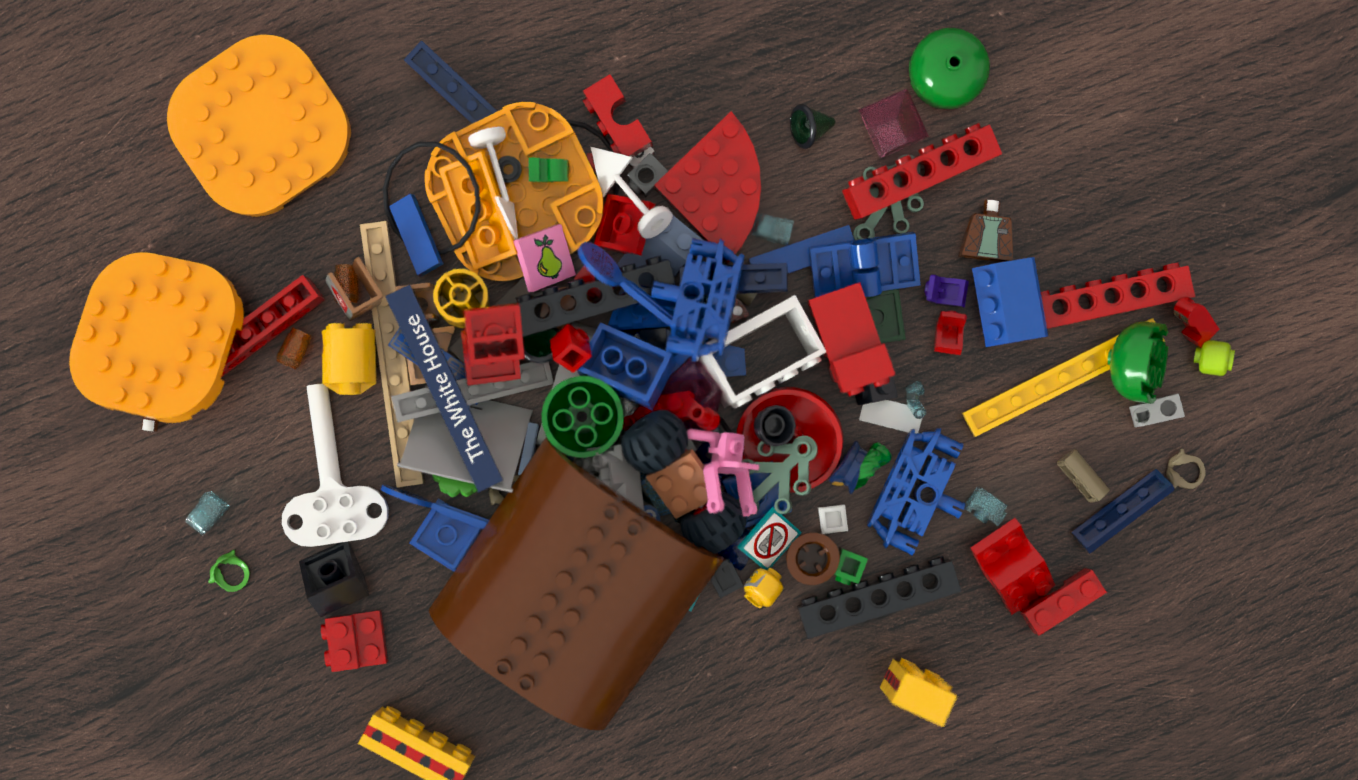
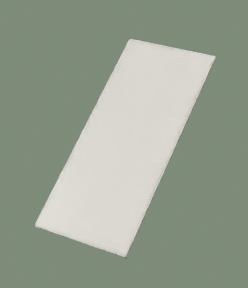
[859,400,924,433]

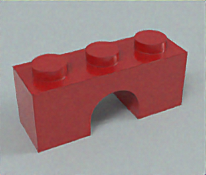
[582,74,653,157]
[1019,568,1107,636]

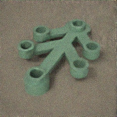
[853,154,924,240]
[738,436,818,516]

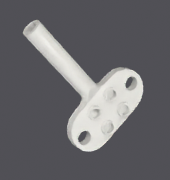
[282,384,389,547]

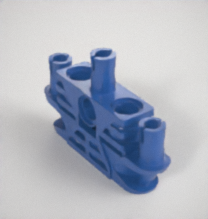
[651,238,744,362]
[867,428,966,556]

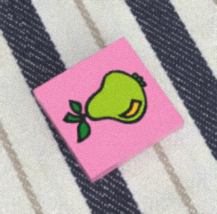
[513,224,576,292]

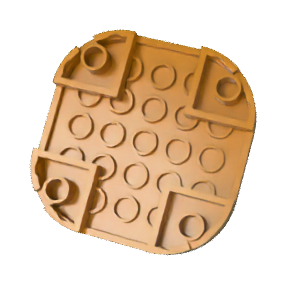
[167,35,351,217]
[425,102,604,281]
[70,252,244,423]

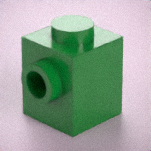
[834,547,868,586]

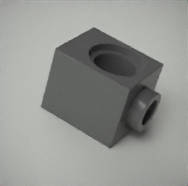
[627,153,668,197]

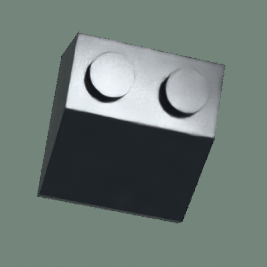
[299,541,369,617]

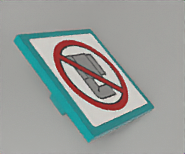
[737,507,802,570]

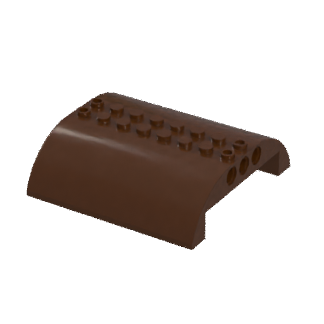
[429,437,725,730]

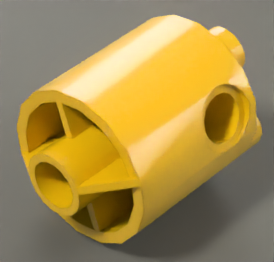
[433,269,490,328]
[322,323,376,395]

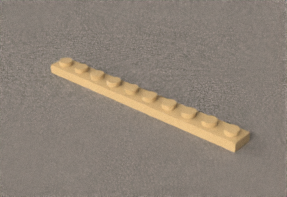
[360,221,424,487]

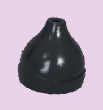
[754,405,796,447]

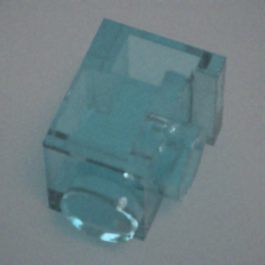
[964,487,1007,526]

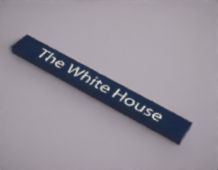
[385,285,504,492]

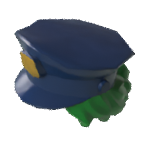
[829,440,892,494]

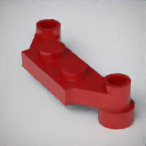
[622,391,720,431]

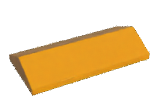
[439,150,518,270]

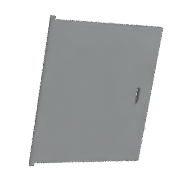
[397,386,533,493]

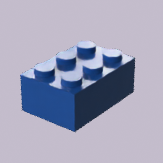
[577,322,676,411]

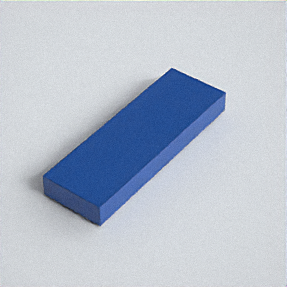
[389,194,443,277]

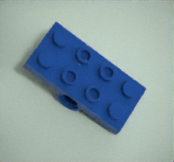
[809,232,921,298]

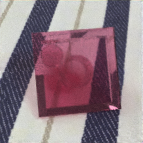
[859,89,929,158]
[661,356,722,430]

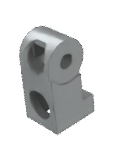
[1129,393,1185,427]

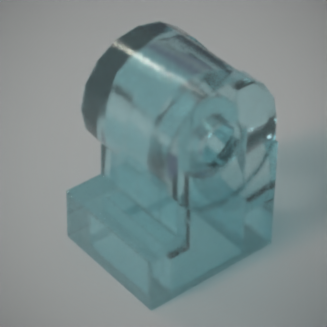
[751,213,794,246]
[185,491,230,535]

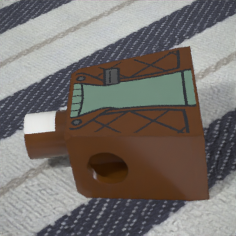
[958,200,1013,262]

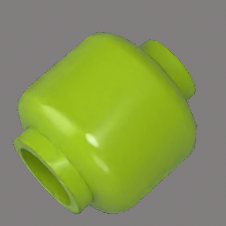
[1194,340,1235,376]

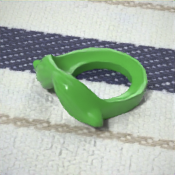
[208,550,250,592]

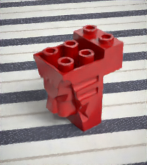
[807,283,895,396]

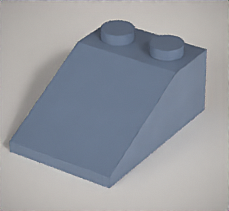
[617,216,703,286]

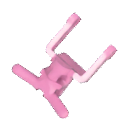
[687,429,759,517]

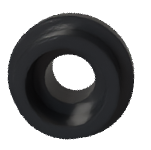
[498,156,522,183]

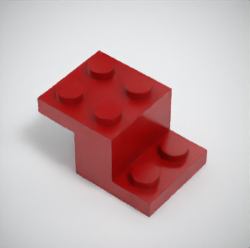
[461,303,524,386]
[971,518,1056,615]

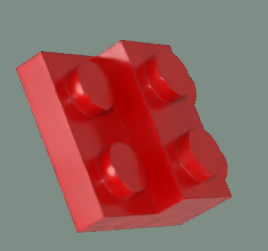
[594,194,656,256]
[321,610,388,672]

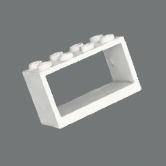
[698,295,826,409]

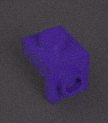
[925,274,969,308]

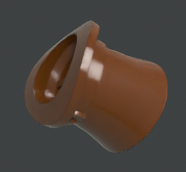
[786,533,840,585]

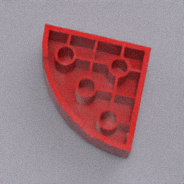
[654,111,761,265]

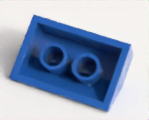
[972,257,1048,347]

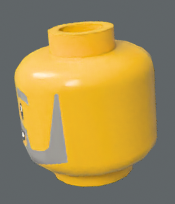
[744,568,784,608]

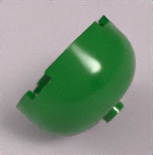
[909,28,990,110]
[1108,321,1169,404]
[542,376,624,458]

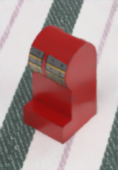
[1174,297,1220,348]

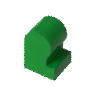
[529,157,569,182]

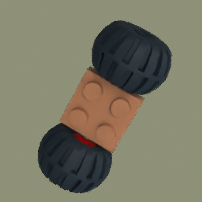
[621,410,746,554]

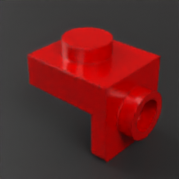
[934,311,967,355]

